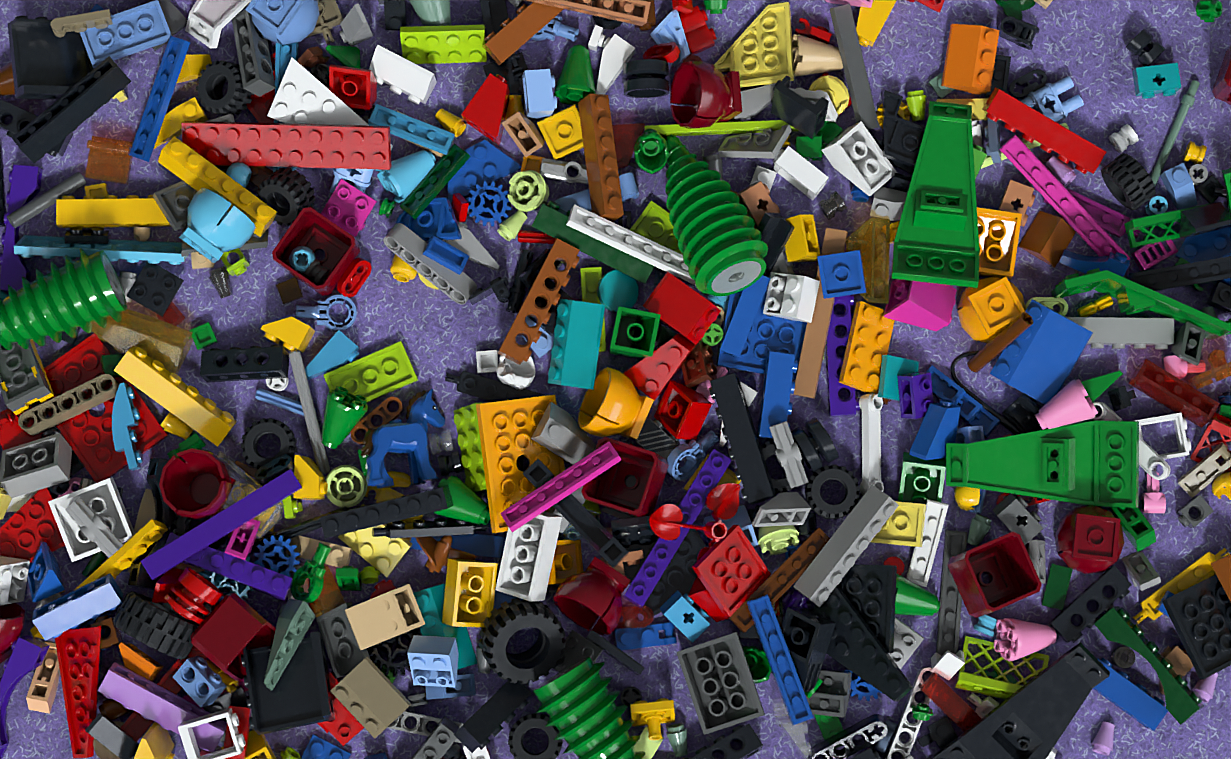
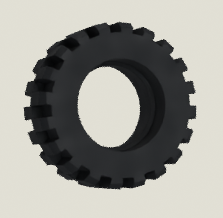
[113,591,199,660]
[479,598,566,684]

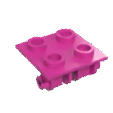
[321,179,377,237]

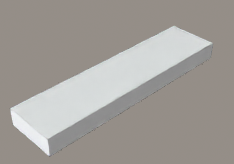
[906,499,948,587]

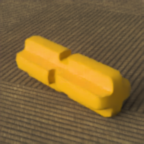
[1077,294,1113,317]

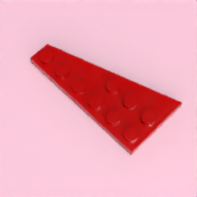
[55,626,101,759]

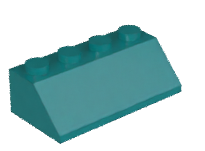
[548,299,605,390]
[413,583,477,670]

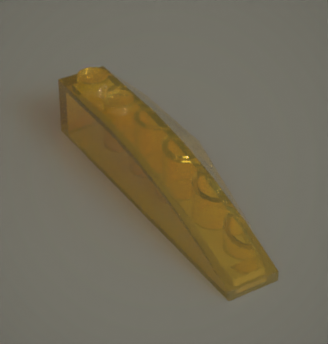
[92,309,192,374]

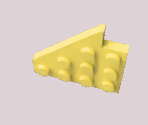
[714,2,794,88]

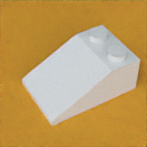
[822,121,897,196]

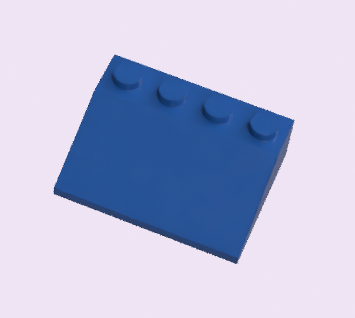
[990,299,1093,404]

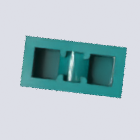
[1132,63,1181,99]

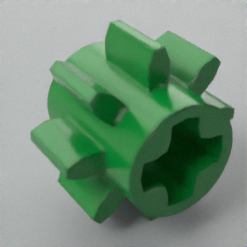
[1196,0,1222,22]

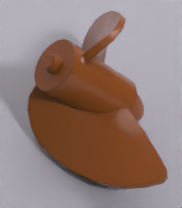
[415,535,476,573]

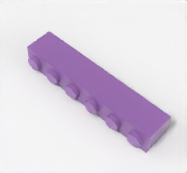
[98,662,227,753]

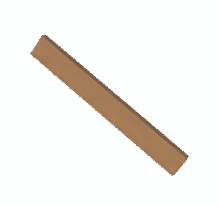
[793,228,848,399]

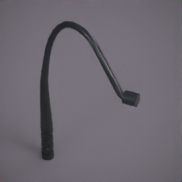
[950,351,1021,435]

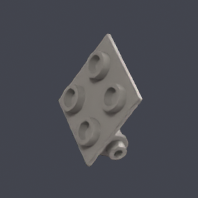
[888,617,924,670]

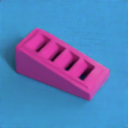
[1131,234,1178,271]

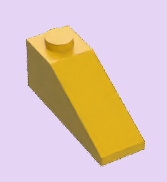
[154,97,208,149]

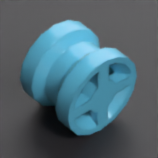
[973,615,997,637]

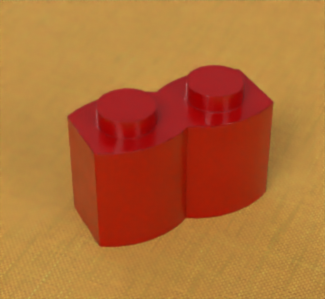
[679,5,717,56]

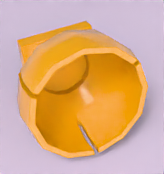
[957,276,1026,344]
[578,367,654,439]

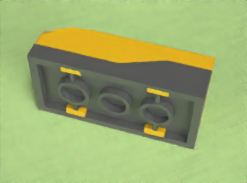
[0,339,54,415]

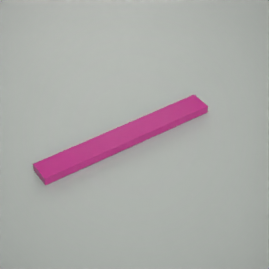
[999,134,1130,260]

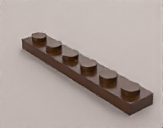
[729,528,830,633]

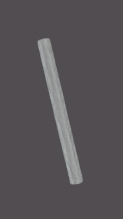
[289,350,330,474]

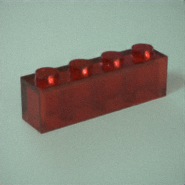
[1128,359,1220,428]

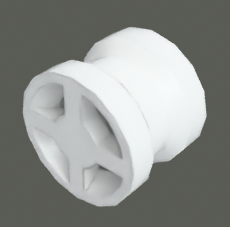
[266,378,289,391]

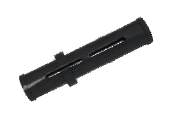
[506,249,534,314]

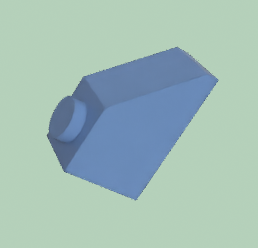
[1160,163,1198,210]
[425,674,476,700]

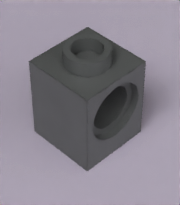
[1177,495,1213,528]

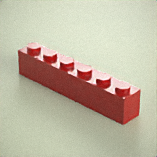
[982,87,1107,174]

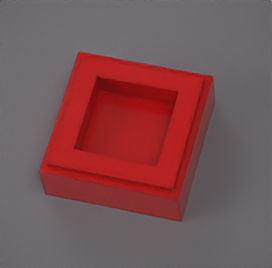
[451,193,469,222]

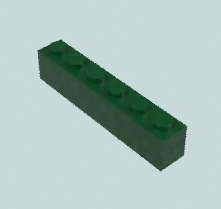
[532,200,654,284]

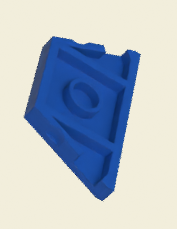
[448,140,521,204]
[395,198,462,241]

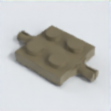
[306,0,343,44]

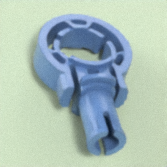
[530,15,579,42]
[296,295,357,332]
[667,430,719,481]

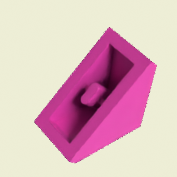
[225,519,261,560]

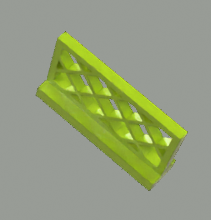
[955,636,1049,700]

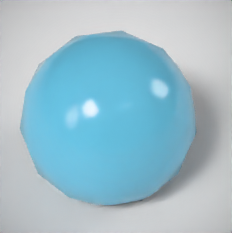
[226,162,252,188]
[289,246,316,273]

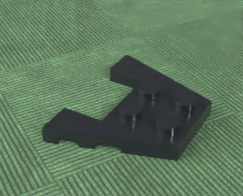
[883,90,926,168]

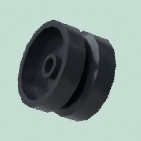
[623,59,669,98]
[791,417,839,473]

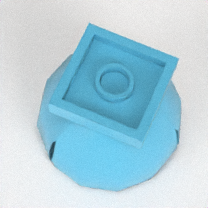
[179,188,256,263]

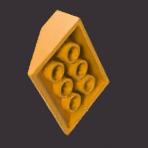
[977,207,1022,280]

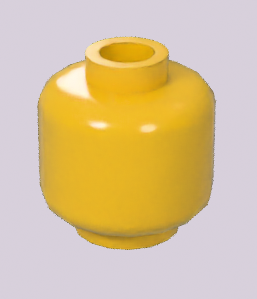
[390,254,417,282]

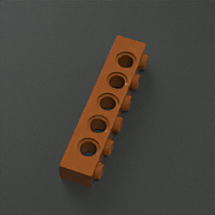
[497,238,580,365]

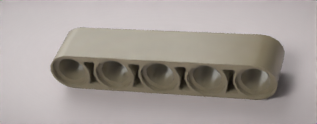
[18,374,119,435]

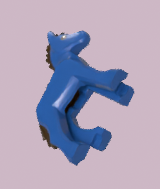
[361,389,445,489]

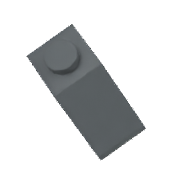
[1171,322,1205,366]

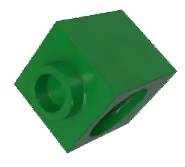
[795,136,826,161]

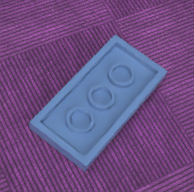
[80,0,172,67]

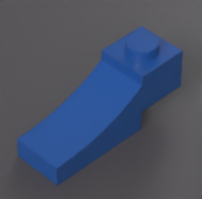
[1059,249,1130,277]

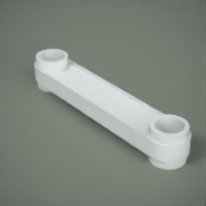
[859,393,884,496]
[1092,402,1171,480]

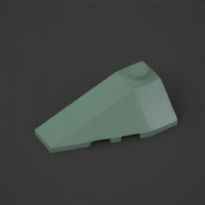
[264,599,316,690]

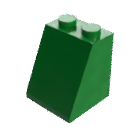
[610,306,661,358]

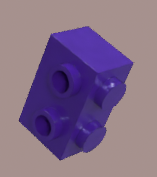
[897,372,934,419]

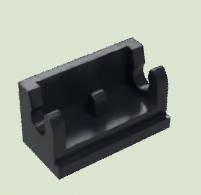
[1002,393,1048,434]

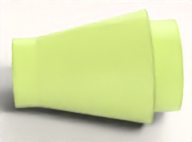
[497,210,527,241]

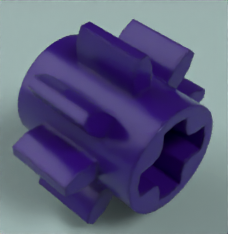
[782,591,809,610]

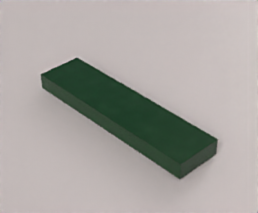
[399,143,471,220]

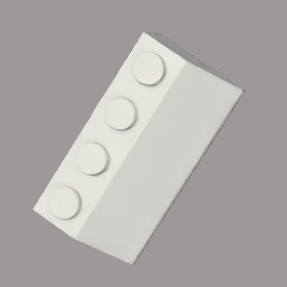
[495,511,562,602]

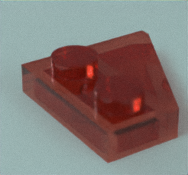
[612,123,645,168]

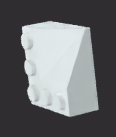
[48,477,135,562]

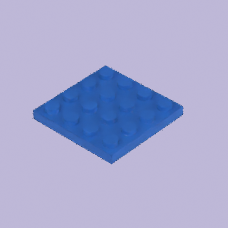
[716,288,807,380]

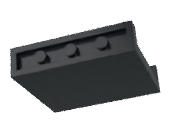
[8,16,94,100]
[241,631,335,735]

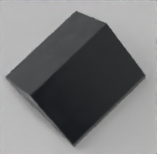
[1179,202,1231,239]

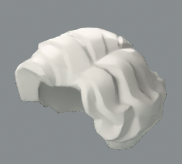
[496,355,535,390]

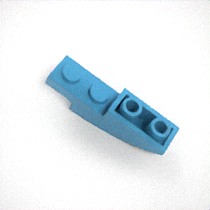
[112,382,143,471]

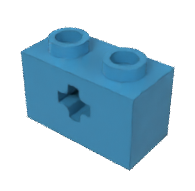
[660,590,711,643]

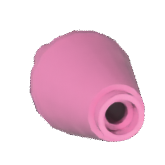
[1035,379,1098,430]
[994,618,1057,661]

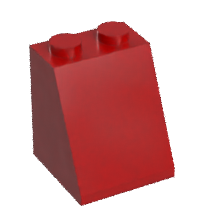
[461,73,510,145]
[643,272,721,345]

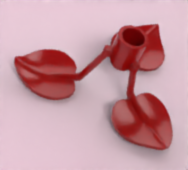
[649,483,740,561]

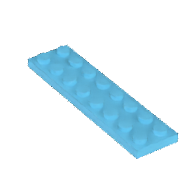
[14,235,190,265]

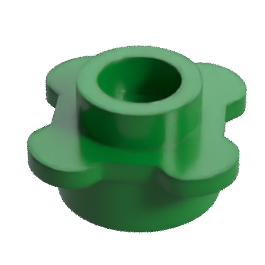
[911,703,933,721]

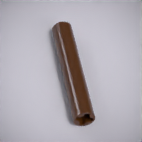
[967,312,1033,373]

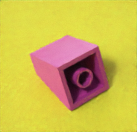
[884,279,957,332]

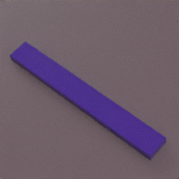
[141,469,302,580]

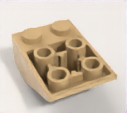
[345,584,425,651]

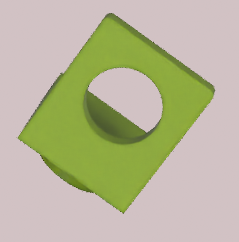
[220,248,250,276]

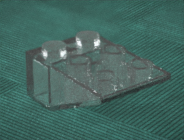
[771,697,812,759]

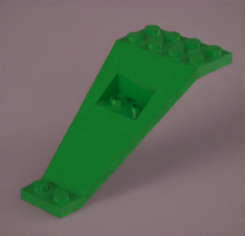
[892,101,979,288]
[1051,268,1231,336]
[946,420,1139,508]

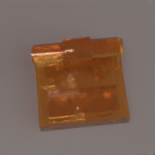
[85,136,133,185]
[1186,350,1231,389]

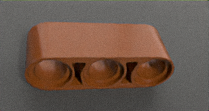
[351,397,404,445]

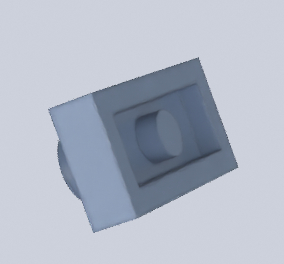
[985,118,1002,164]

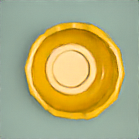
[1211,472,1231,500]
[954,486,980,511]

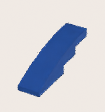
[926,365,1000,438]

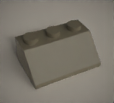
[331,657,411,738]

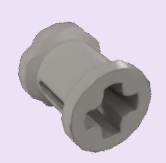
[1187,164,1208,186]

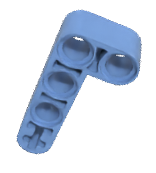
[555,173,639,212]

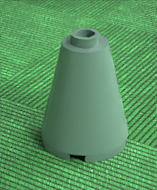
[409,0,451,26]

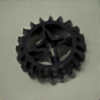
[367,630,418,678]

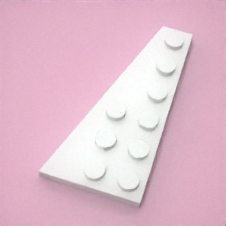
[267,57,393,150]

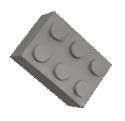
[0,433,72,498]

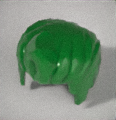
[634,129,669,174]
[742,646,771,684]

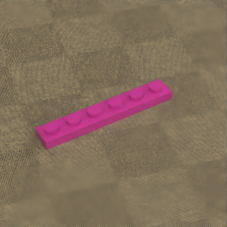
[500,442,621,532]

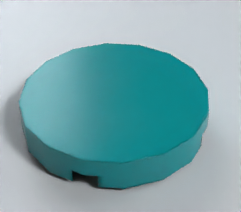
[597,270,639,312]

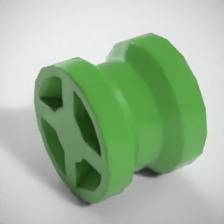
[702,323,723,346]

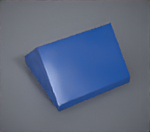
[27,542,65,602]

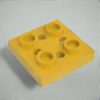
[630,698,675,740]

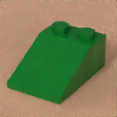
[897,452,946,504]

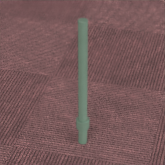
[1150,80,1200,186]

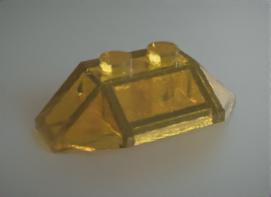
[846,217,890,304]

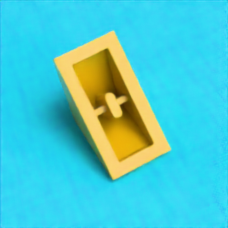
[177,54,212,83]

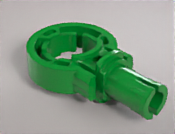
[291,542,332,603]

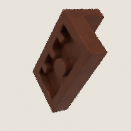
[681,341,718,389]

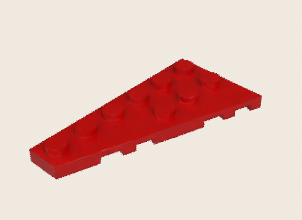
[0,487,65,562]

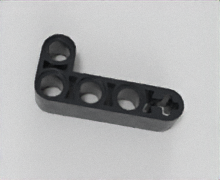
[810,714,888,759]

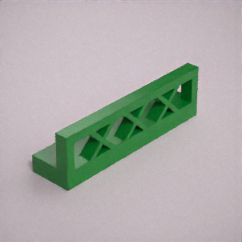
[1124,204,1209,248]

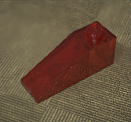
[919,673,982,732]

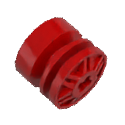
[164,567,223,624]

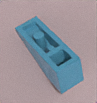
[305,330,360,380]

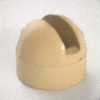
[133,227,151,242]

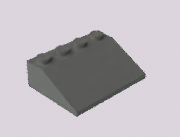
[676,632,765,735]

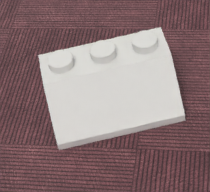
[369,45,437,104]

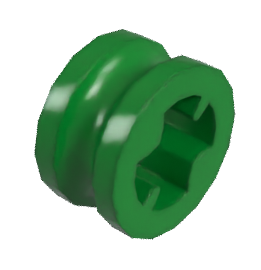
[379,198,396,219]

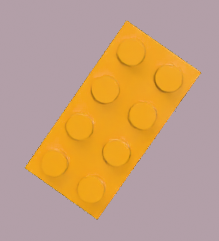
[839,301,895,394]

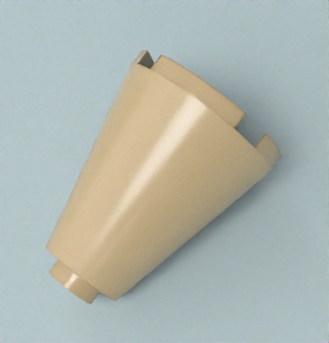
[792,35,843,77]

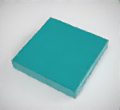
[878,355,919,401]

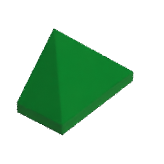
[325,45,362,69]

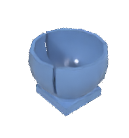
[245,0,320,45]

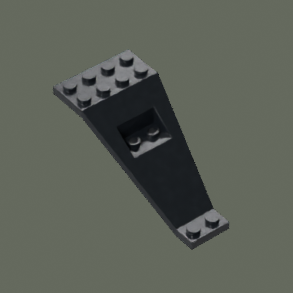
[928,642,1110,759]

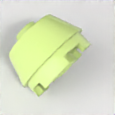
[507,170,549,212]
[325,465,367,507]
[758,525,799,555]

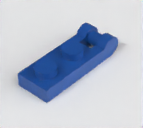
[615,622,677,650]

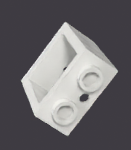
[773,146,829,201]
[1135,413,1191,460]
[178,708,246,759]

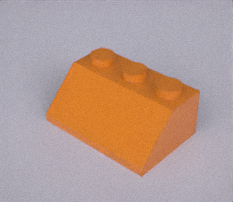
[941,24,1000,95]

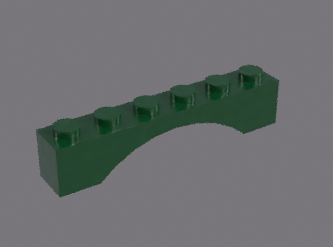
[1094,606,1204,725]

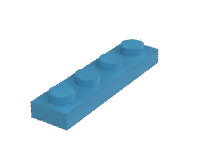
[368,104,455,155]

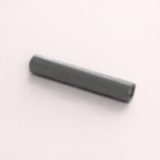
[7,172,86,228]

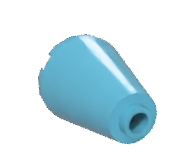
[376,150,436,203]

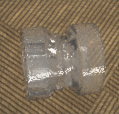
[429,430,454,455]

